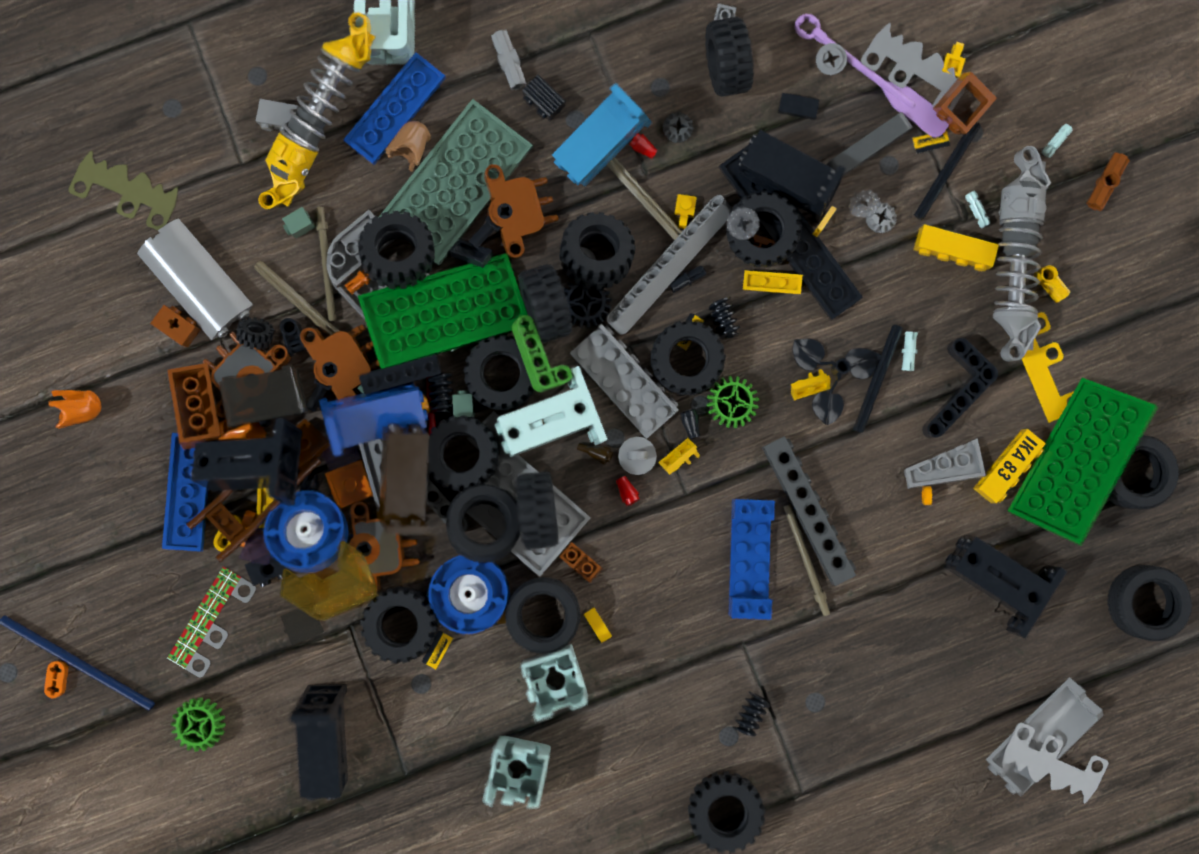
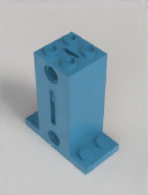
[552,83,652,186]

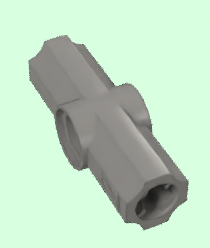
[491,30,526,90]

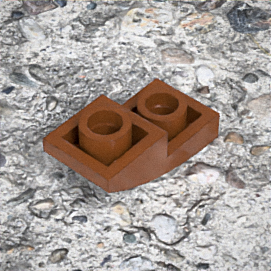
[559,542,603,583]

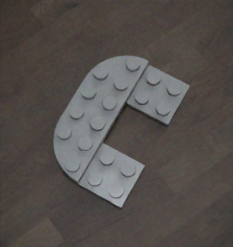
[326,210,429,320]

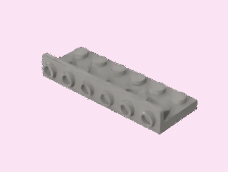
[570,324,678,439]

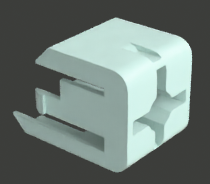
[354,0,415,64]
[521,644,588,721]
[484,736,551,808]

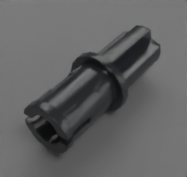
[669,266,706,293]

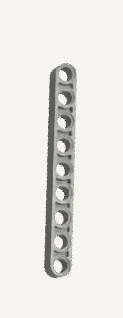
[607,195,732,335]

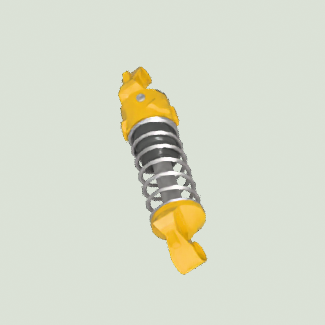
[258,12,376,209]

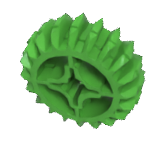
[707,376,759,428]
[171,697,226,752]

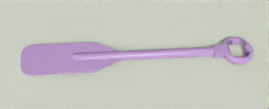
[795,14,949,138]

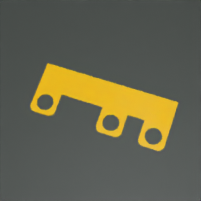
[1022,312,1074,423]

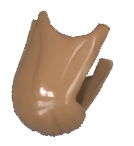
[385,121,431,172]

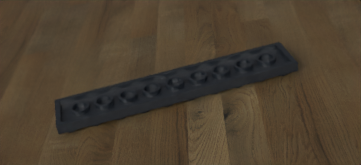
[718,144,863,320]

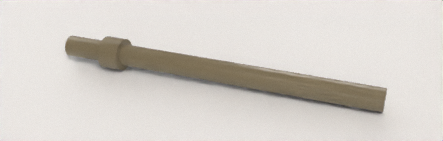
[316,207,336,322]
[783,504,831,616]

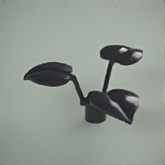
[793,339,881,425]

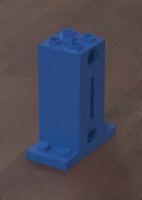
[319,382,428,456]

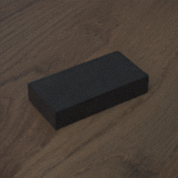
[778,93,820,120]
[449,239,493,268]

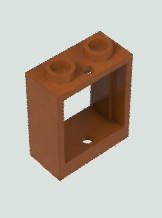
[933,72,997,134]

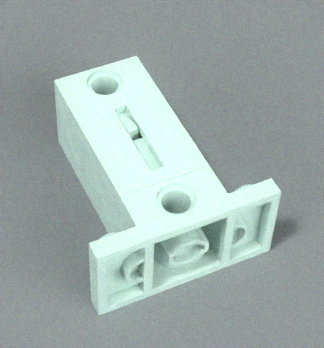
[494,366,607,458]

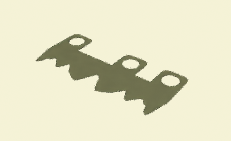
[69,151,178,230]

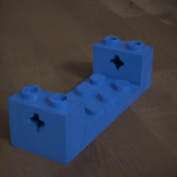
[728,499,775,620]

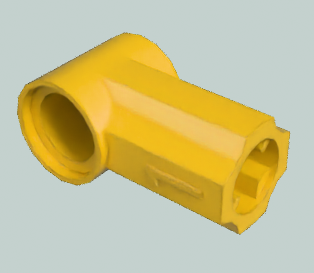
[1033,265,1070,303]

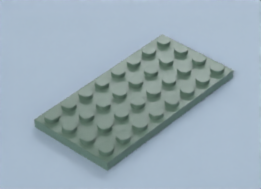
[378,99,533,266]

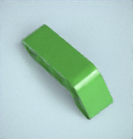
[512,315,572,392]

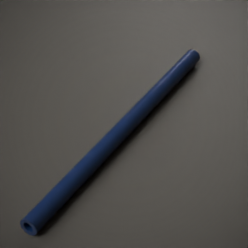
[0,615,155,711]

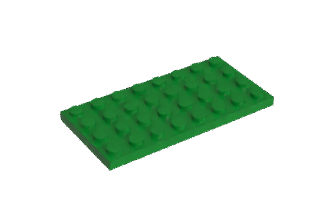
[358,253,528,369]
[1008,378,1158,546]

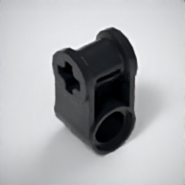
[280,318,307,357]

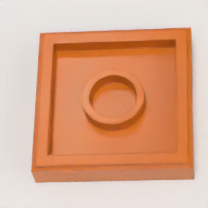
[325,460,373,509]

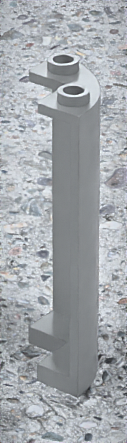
[137,218,253,340]
[986,677,1104,797]

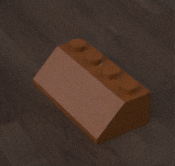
[167,363,221,450]

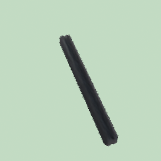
[914,122,981,220]
[853,324,903,433]

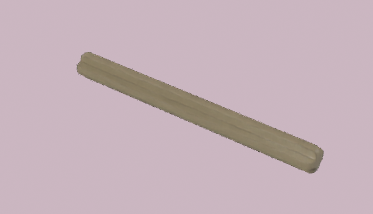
[607,157,682,240]
[254,261,339,336]

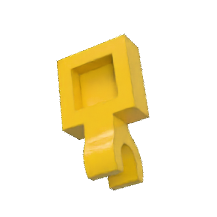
[942,42,965,78]
[674,194,697,229]

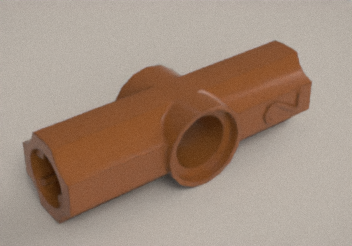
[1086,152,1130,211]

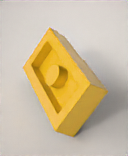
[791,369,830,400]
[658,438,700,475]

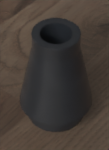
[680,409,700,439]

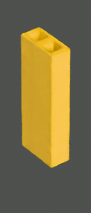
[813,206,836,237]
[584,607,612,643]

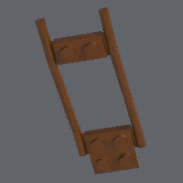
[186,419,331,563]

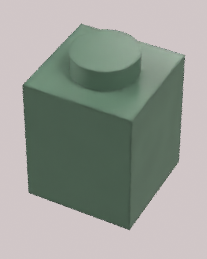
[282,207,316,239]
[452,391,475,418]

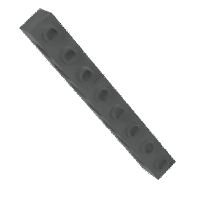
[762,436,856,586]

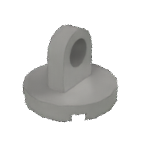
[618,437,657,475]

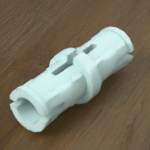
[901,332,918,371]

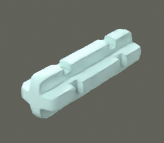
[1042,124,1073,158]
[965,191,991,228]

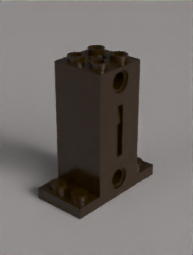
[376,423,429,534]

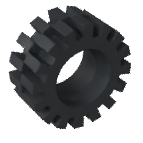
[236,317,274,350]

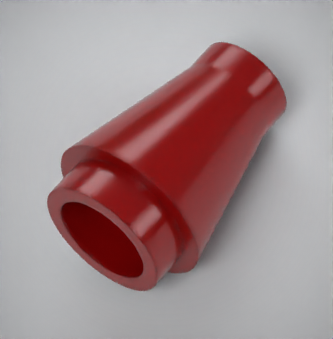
[629,133,658,159]
[616,476,640,506]

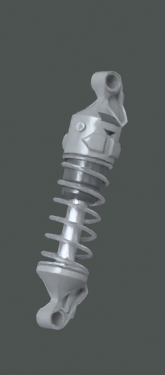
[993,146,1051,362]

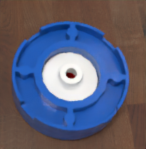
[264,491,348,573]
[429,555,510,634]

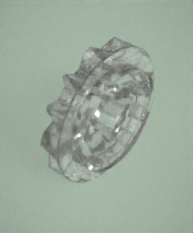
[848,189,880,218]
[727,208,759,240]

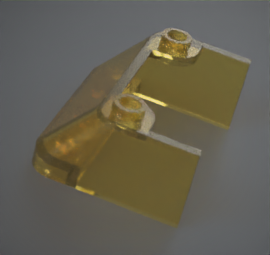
[280,541,377,620]

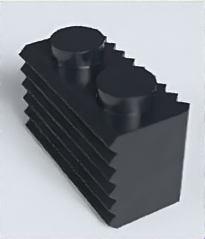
[522,75,566,121]

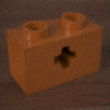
[150,305,201,348]

